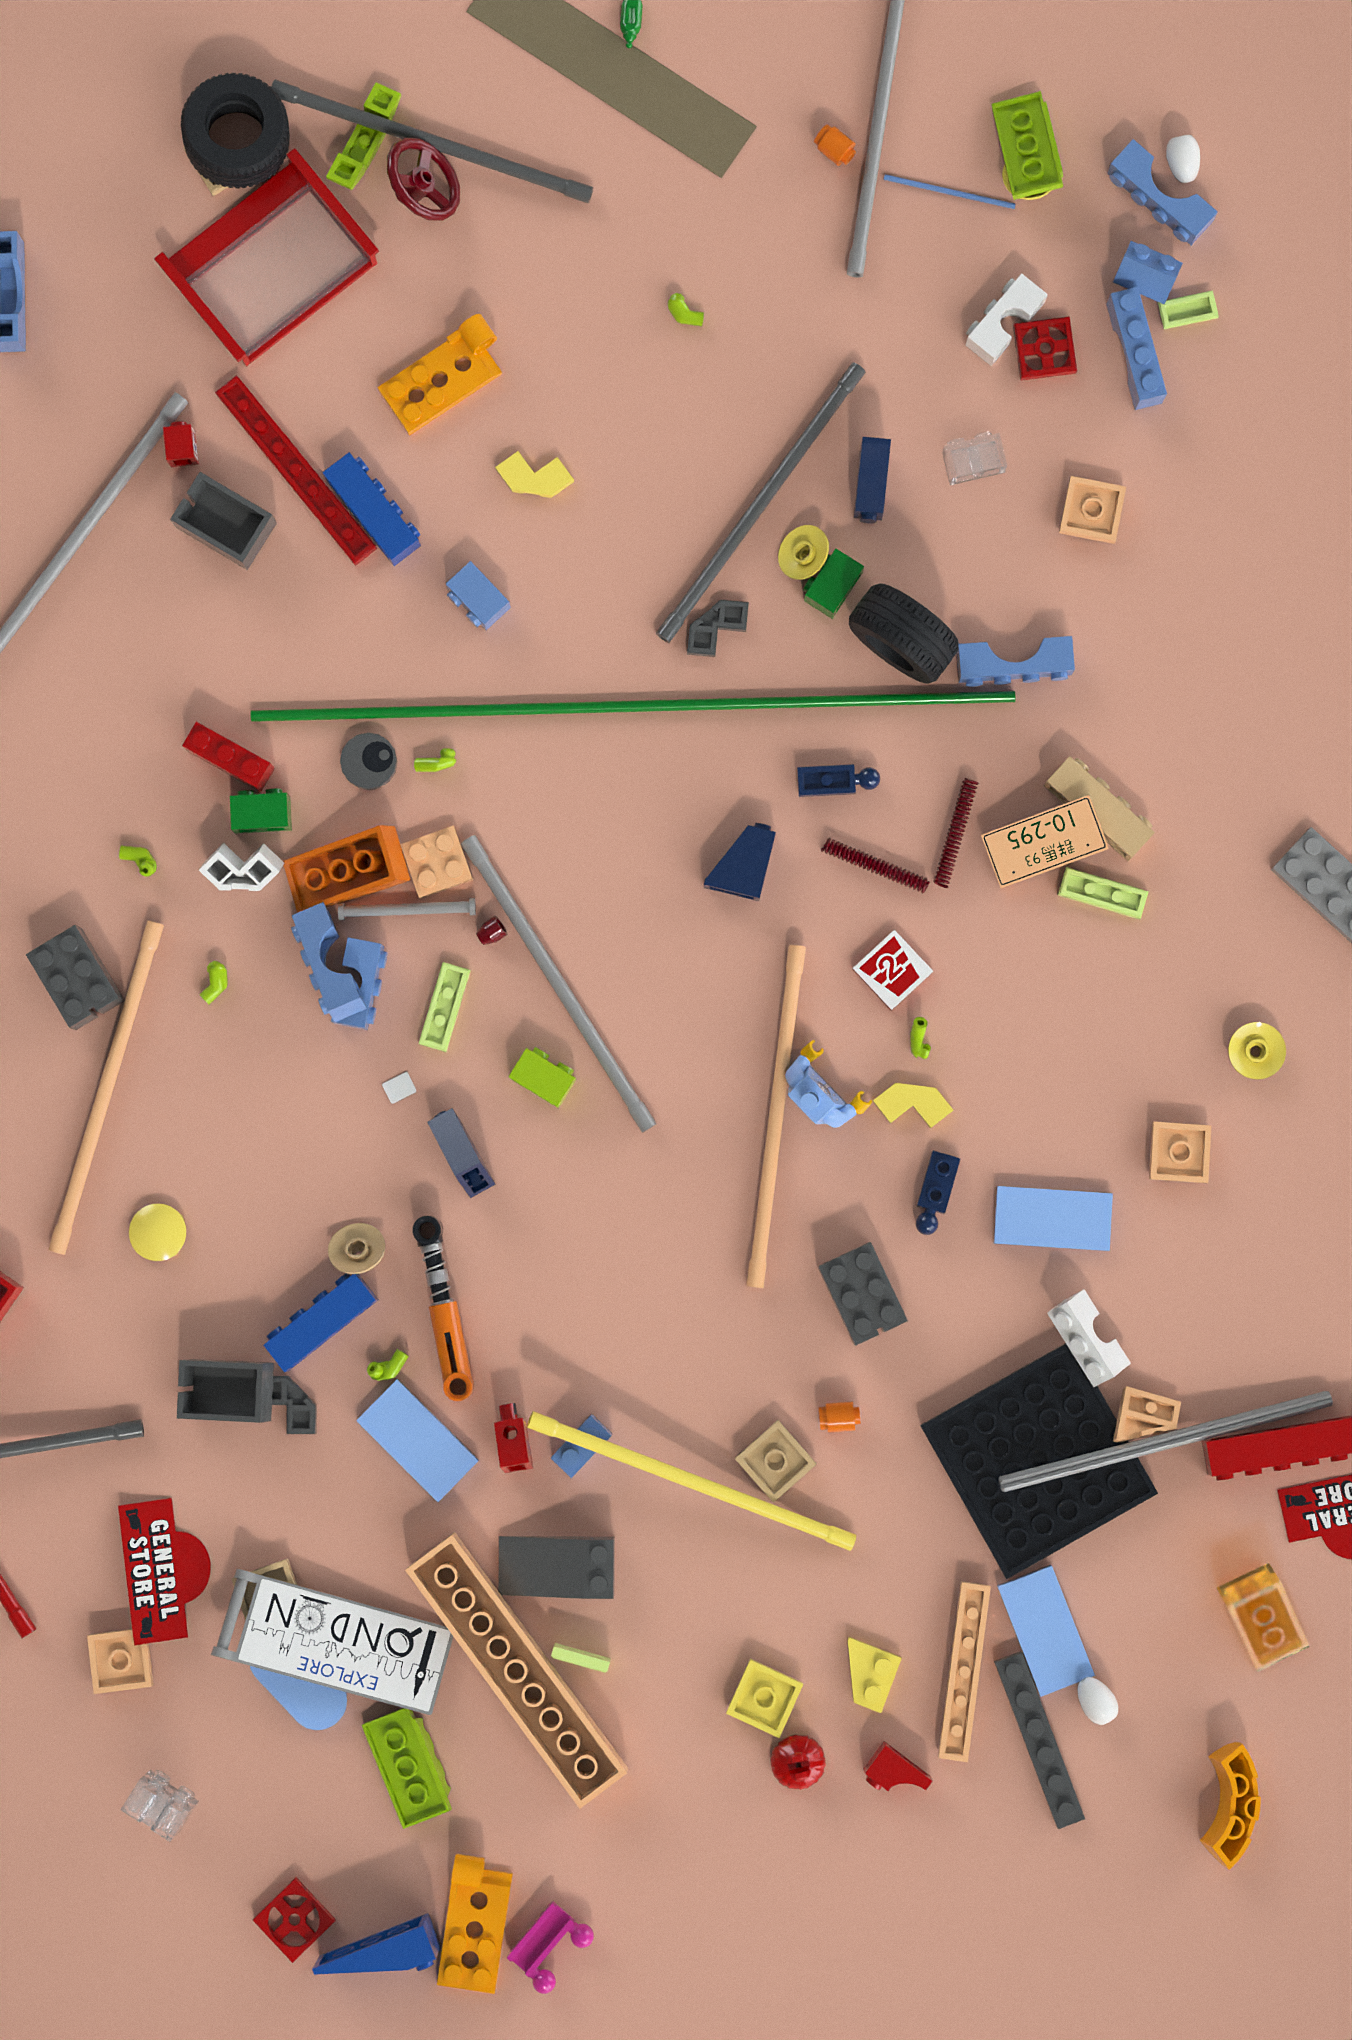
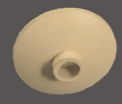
[328,1223,385,1274]

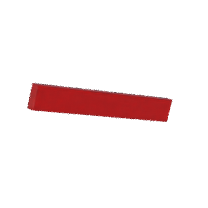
[215,375,377,566]

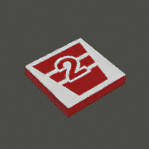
[852,930,933,1010]

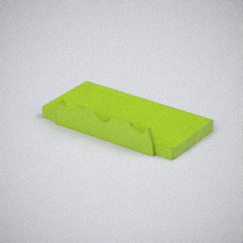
[991,91,1063,200]
[361,1708,452,1829]

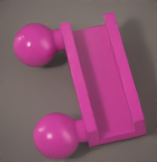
[507,1901,594,1994]

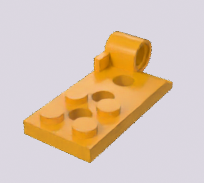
[377,314,502,436]
[437,1854,513,1994]

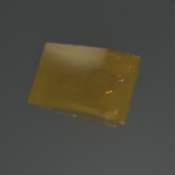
[1217,1563,1310,1672]

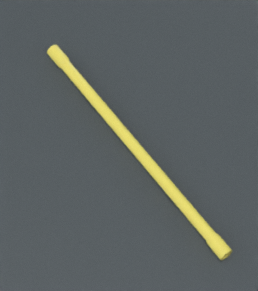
[527,1411,856,1551]

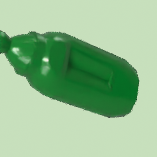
[620,0,643,48]

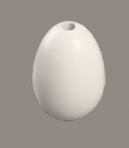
[1166,135,1200,183]
[1078,1677,1118,1725]

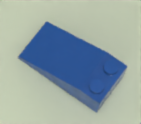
[312,1913,441,1975]

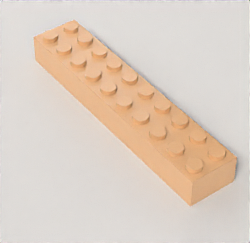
[405,1532,628,1809]

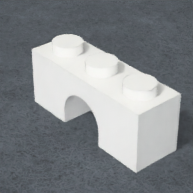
[965,273,1048,366]
[1047,1290,1131,1387]

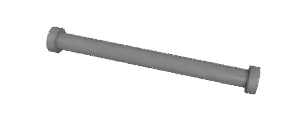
[338,898,476,920]

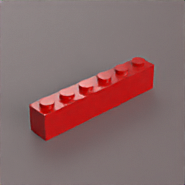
[1201,1415,1352,1481]

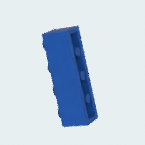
[322,452,421,566]
[263,1273,379,1372]

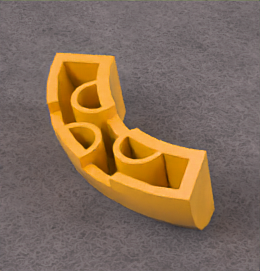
[1200,1742,1261,1870]

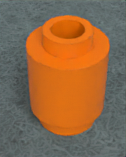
[814,124,856,166]
[819,1401,861,1432]

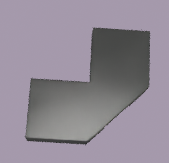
[687,600,749,657]
[272,1376,317,1434]

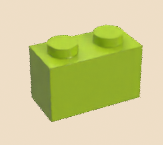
[509,1047,576,1109]

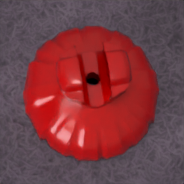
[770,1734,826,1790]

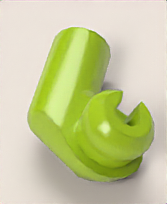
[668,293,704,326]
[414,748,456,772]

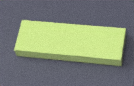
[1058,867,1149,920]
[418,962,471,1052]

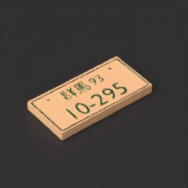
[981,795,1109,888]

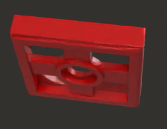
[1013,316,1077,381]
[253,1877,336,1963]

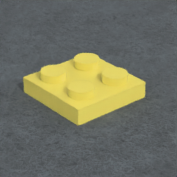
[726,1659,803,1738]

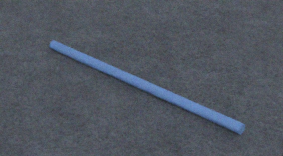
[884,174,1016,209]

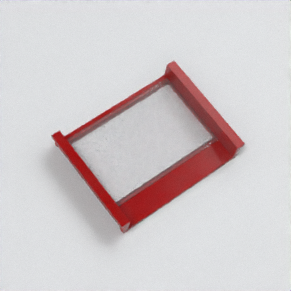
[154,148,379,367]

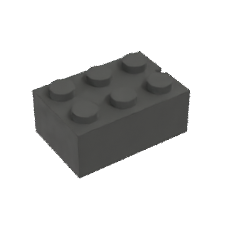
[170,472,277,570]
[26,925,125,1030]
[817,1242,908,1346]
[177,1359,274,1423]

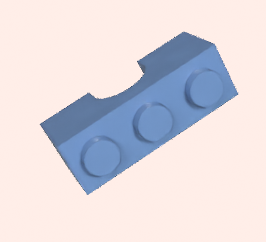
[331,937,388,1030]

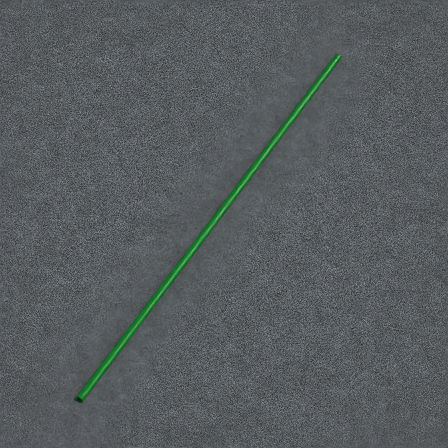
[251,691,1016,722]

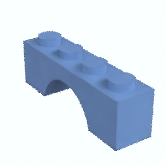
[1107,139,1218,246]
[0,231,26,352]
[1106,287,1167,410]
[956,636,1075,687]
[291,902,367,1022]

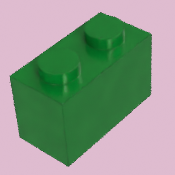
[803,548,864,619]
[230,788,292,834]

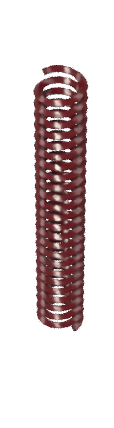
[933,778,979,888]
[821,838,930,894]

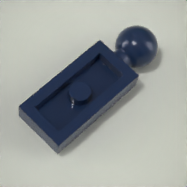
[797,764,880,797]
[915,1150,961,1235]

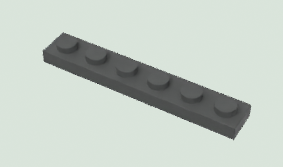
[994,1651,1085,1829]

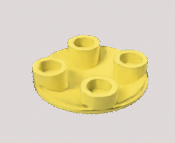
[129,1204,186,1261]

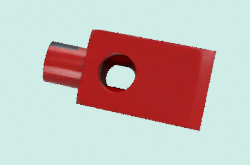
[494,1403,533,1473]

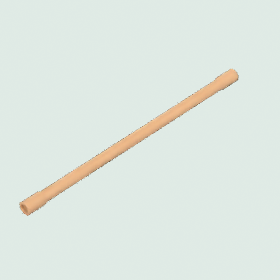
[48,921,164,1255]
[746,945,806,1288]

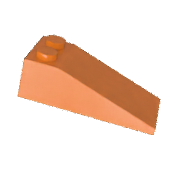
[283,825,411,913]

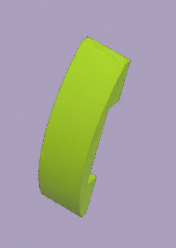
[326,82,401,190]

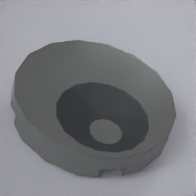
[340,733,398,790]

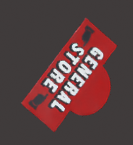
[1277,1475,1352,1560]
[118,1498,211,1646]

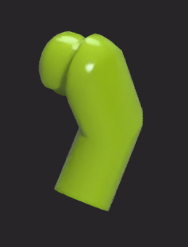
[119,845,157,877]
[199,961,228,1005]
[910,1017,931,1059]
[367,1349,409,1381]

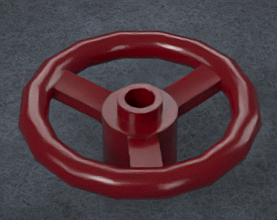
[387,138,460,221]

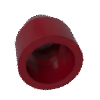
[476,916,508,945]

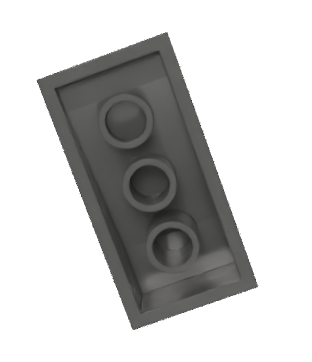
[498,1536,615,1599]

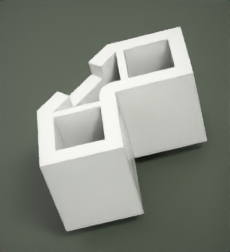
[199,843,284,891]

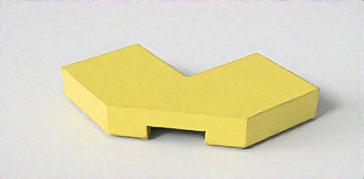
[495,451,574,498]
[873,1083,953,1128]

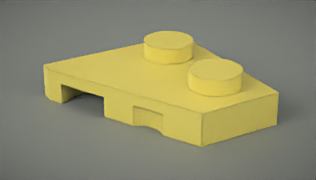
[847,1637,902,1713]

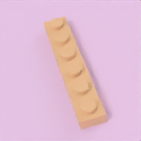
[938,1581,991,1762]

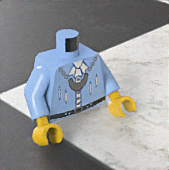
[785,1040,872,1128]

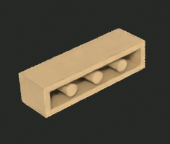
[1044,756,1155,861]

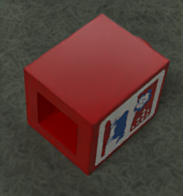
[163,421,199,468]

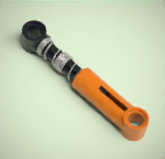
[413,1216,474,1401]

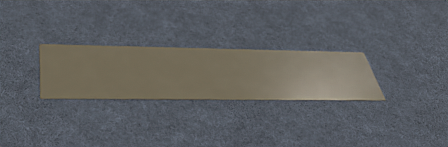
[466,0,757,178]

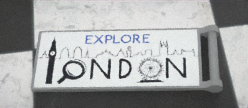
[211,1569,453,1715]

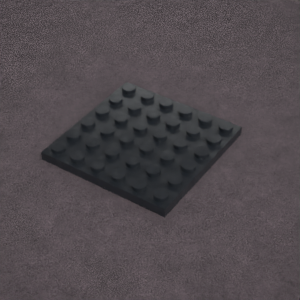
[920,1343,1158,1579]

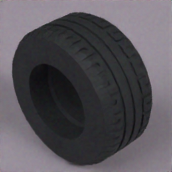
[181,73,290,189]
[849,583,959,684]

